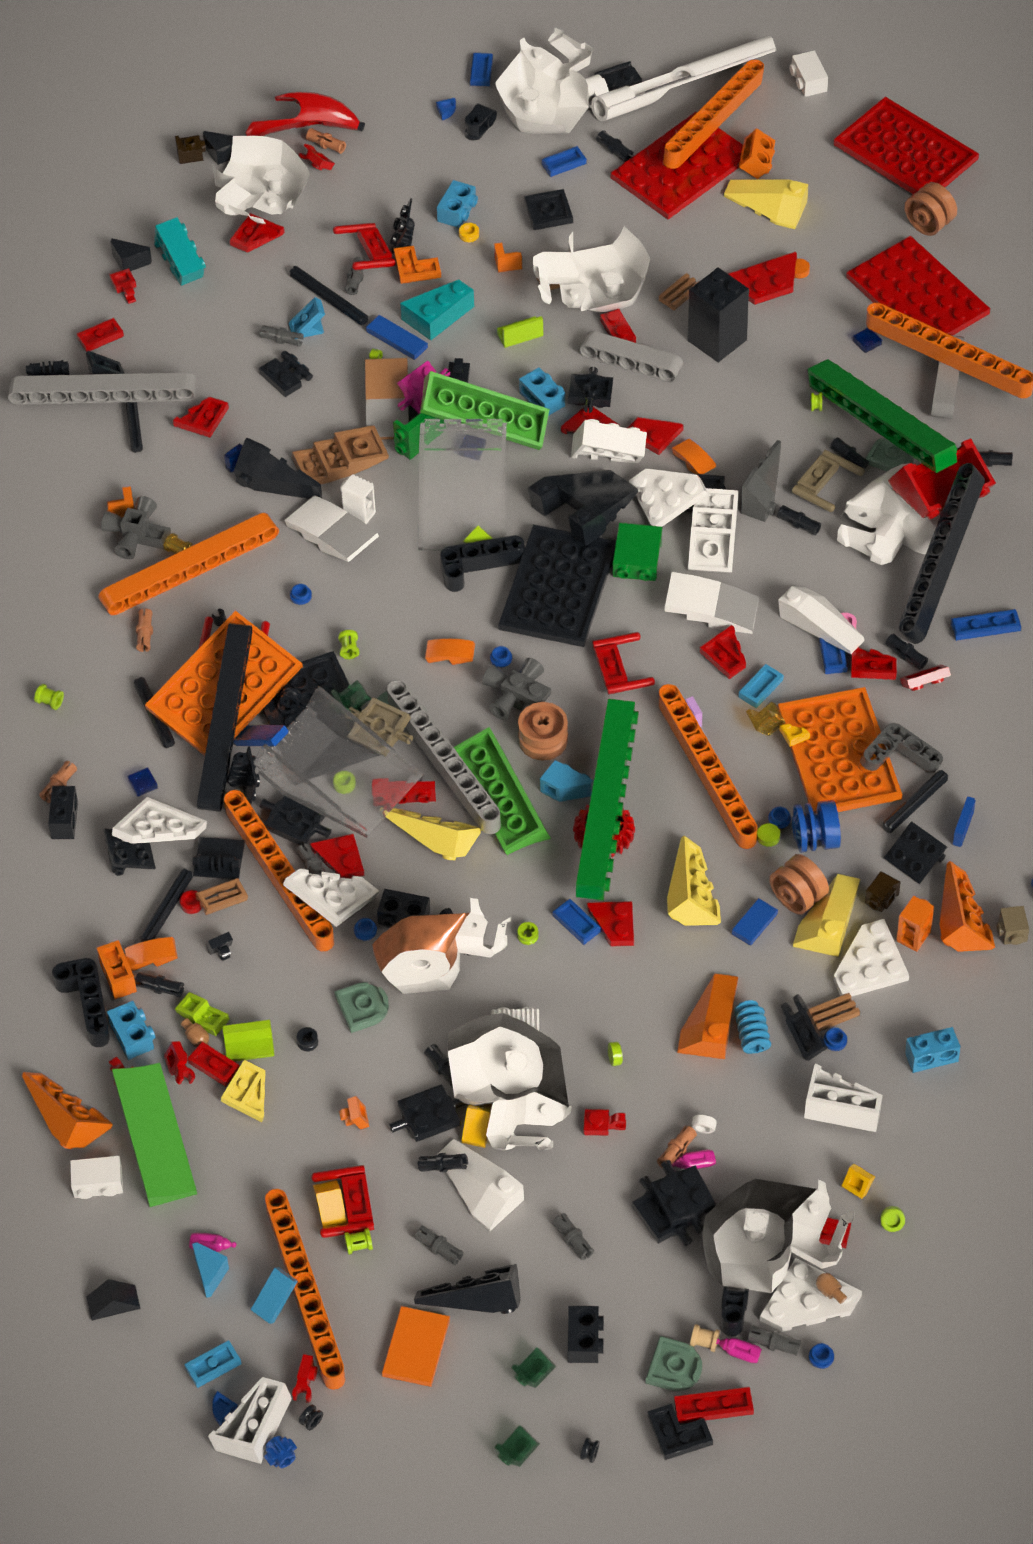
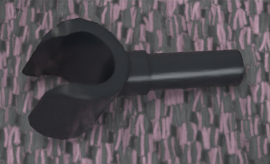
[212,608,227,626]

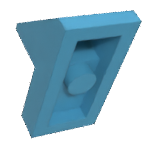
[289,297,325,339]

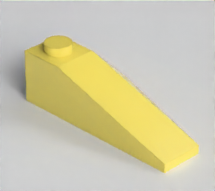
[724,179,808,229]
[380,807,481,860]
[667,836,721,926]
[793,874,860,957]

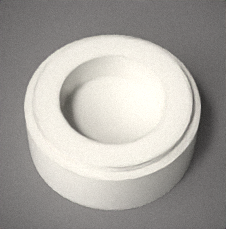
[691,1115,717,1134]

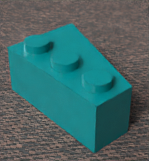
[154,217,206,286]
[400,279,475,340]

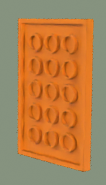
[145,610,303,756]
[778,687,902,813]

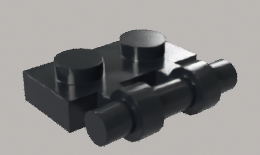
[259,351,313,397]

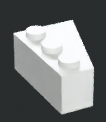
[571,419,647,463]

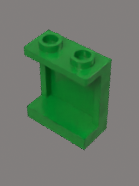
[393,413,446,460]
[613,523,663,581]

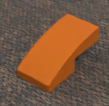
[672,439,716,474]
[425,639,475,665]
[124,937,178,972]

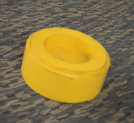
[459,223,479,242]

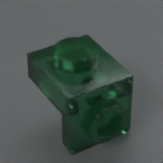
[331,680,371,712]
[511,1347,556,1388]
[495,1425,540,1467]

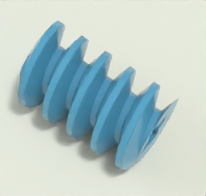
[734,1000,771,1054]

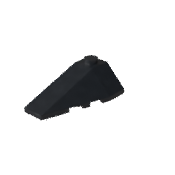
[235,438,322,499]
[414,1264,521,1314]

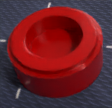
[180,890,202,914]

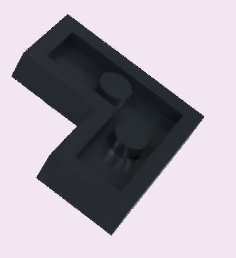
[647,1404,713,1460]

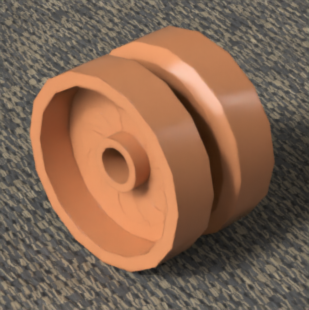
[904,182,958,236]
[518,702,568,761]
[769,854,829,915]

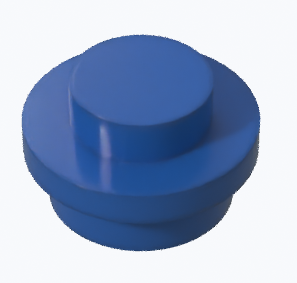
[290,584,312,605]
[490,646,512,668]
[768,806,791,829]
[354,918,377,941]
[823,1028,847,1051]
[809,1343,834,1369]

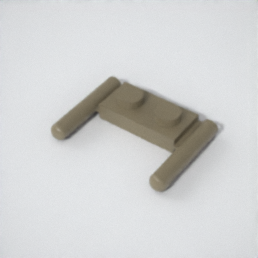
[792,449,865,512]

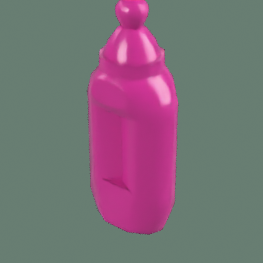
[672,1149,716,1169]
[189,1232,236,1252]
[716,1338,762,1363]

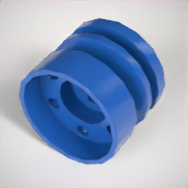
[792,800,841,853]

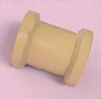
[690,1324,720,1352]

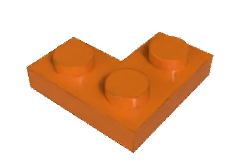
[394,246,441,284]

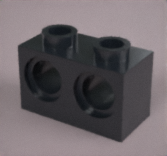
[48,786,78,839]
[377,888,430,928]
[568,1306,604,1363]

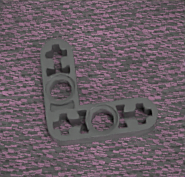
[860,723,943,772]

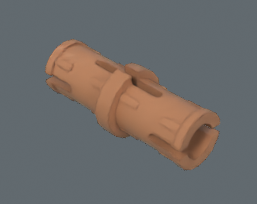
[306,128,346,154]
[136,608,153,652]
[39,761,77,803]
[657,1125,697,1169]

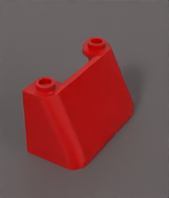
[888,438,996,520]

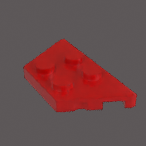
[728,252,797,305]

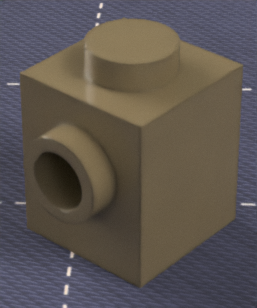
[997,906,1029,945]

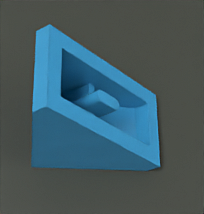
[192,1242,229,1298]

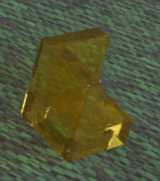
[746,702,785,736]

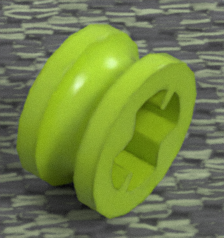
[810,392,822,411]
[517,922,539,945]

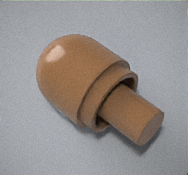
[181,1018,209,1047]
[816,1273,847,1304]

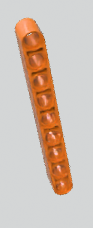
[663,60,764,169]
[866,303,1033,398]
[98,513,279,615]
[659,684,758,849]
[224,790,335,951]
[265,1189,345,1390]

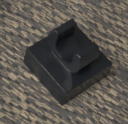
[448,358,470,383]
[206,932,233,961]

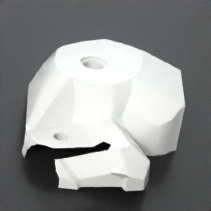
[496,28,593,134]
[213,136,311,224]
[533,226,650,312]
[837,463,972,565]

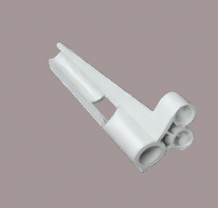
[585,36,776,121]

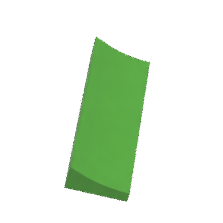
[420,371,550,450]
[453,727,551,855]
[112,1063,197,1207]

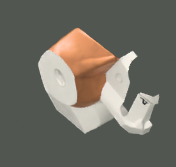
[372,898,511,994]

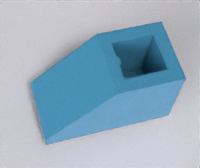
[540,760,593,802]

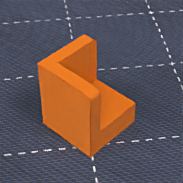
[494,242,522,273]
[107,486,134,517]

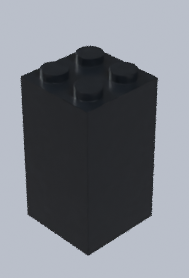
[688,267,749,363]

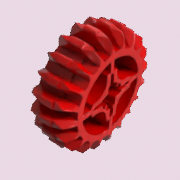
[573,804,635,858]

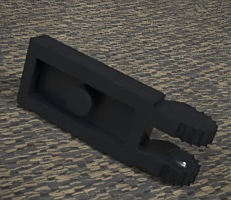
[781,994,828,1061]

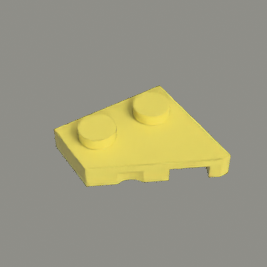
[221,1060,265,1123]

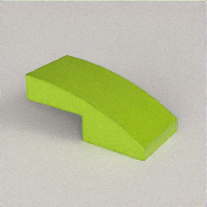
[175,992,230,1036]

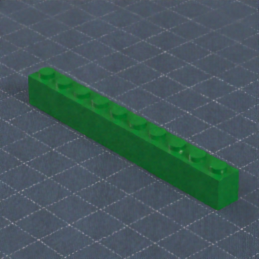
[807,359,957,473]
[576,699,639,901]

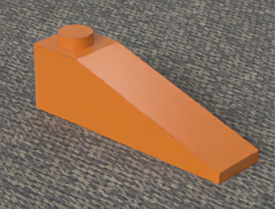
[939,861,995,952]
[677,974,738,1059]
[22,1072,113,1149]

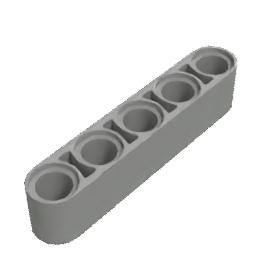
[580,331,683,382]
[931,335,965,419]

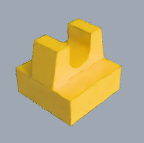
[842,1164,875,1199]

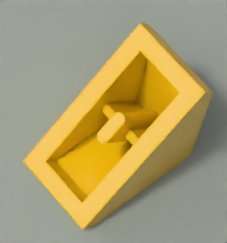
[462,1103,492,1148]
[313,1180,347,1228]

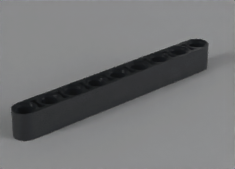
[898,463,985,644]
[197,623,252,812]

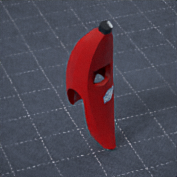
[245,92,365,136]

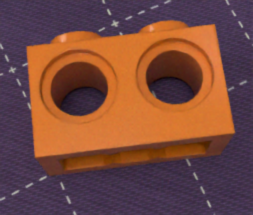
[739,128,776,179]
[897,895,934,952]
[96,940,137,1000]

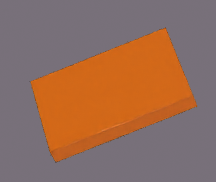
[382,1306,450,1387]

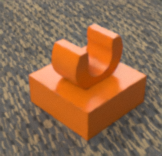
[339,1096,369,1130]

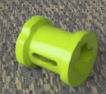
[338,630,360,659]
[34,684,64,710]
[344,1228,373,1255]

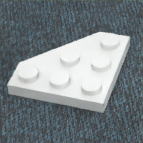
[629,469,709,527]
[112,797,207,844]
[283,869,379,927]
[834,919,909,996]
[760,1258,862,1332]

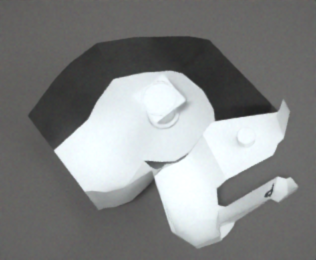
[448,1013,572,1151]
[702,1179,855,1293]

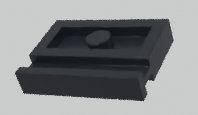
[594,61,642,91]

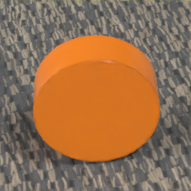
[795,259,810,279]

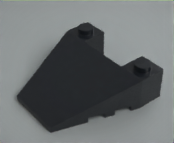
[528,470,638,546]

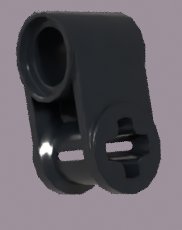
[465,103,497,141]
[721,1286,749,1337]

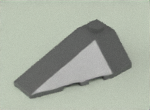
[741,440,781,522]

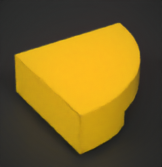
[779,724,810,747]

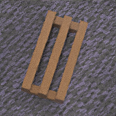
[659,273,699,311]
[196,878,248,915]
[809,993,860,1032]

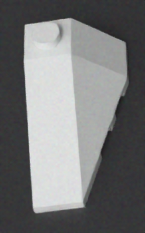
[778,586,864,654]
[437,1139,524,1231]

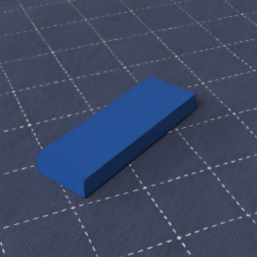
[366,315,428,360]
[951,609,1021,641]
[234,725,289,746]

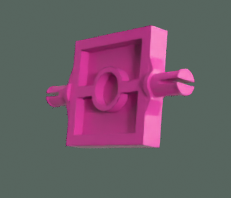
[397,361,450,414]

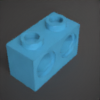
[437,180,478,228]
[519,367,566,416]
[107,1001,156,1060]
[905,1027,961,1073]

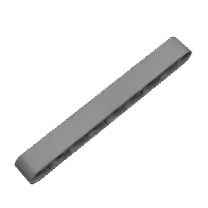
[8,372,196,405]
[387,680,501,834]

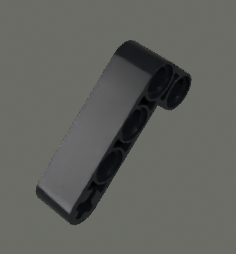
[440,535,525,592]
[52,958,110,1047]

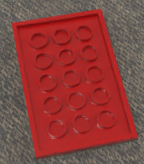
[834,96,979,194]
[611,112,743,220]
[846,236,991,335]

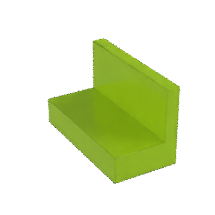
[497,316,543,348]
[222,1020,275,1062]

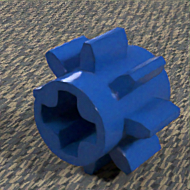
[264,1436,297,1468]

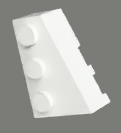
[804,1064,883,1132]
[208,1377,292,1464]

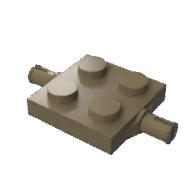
[347,697,413,755]

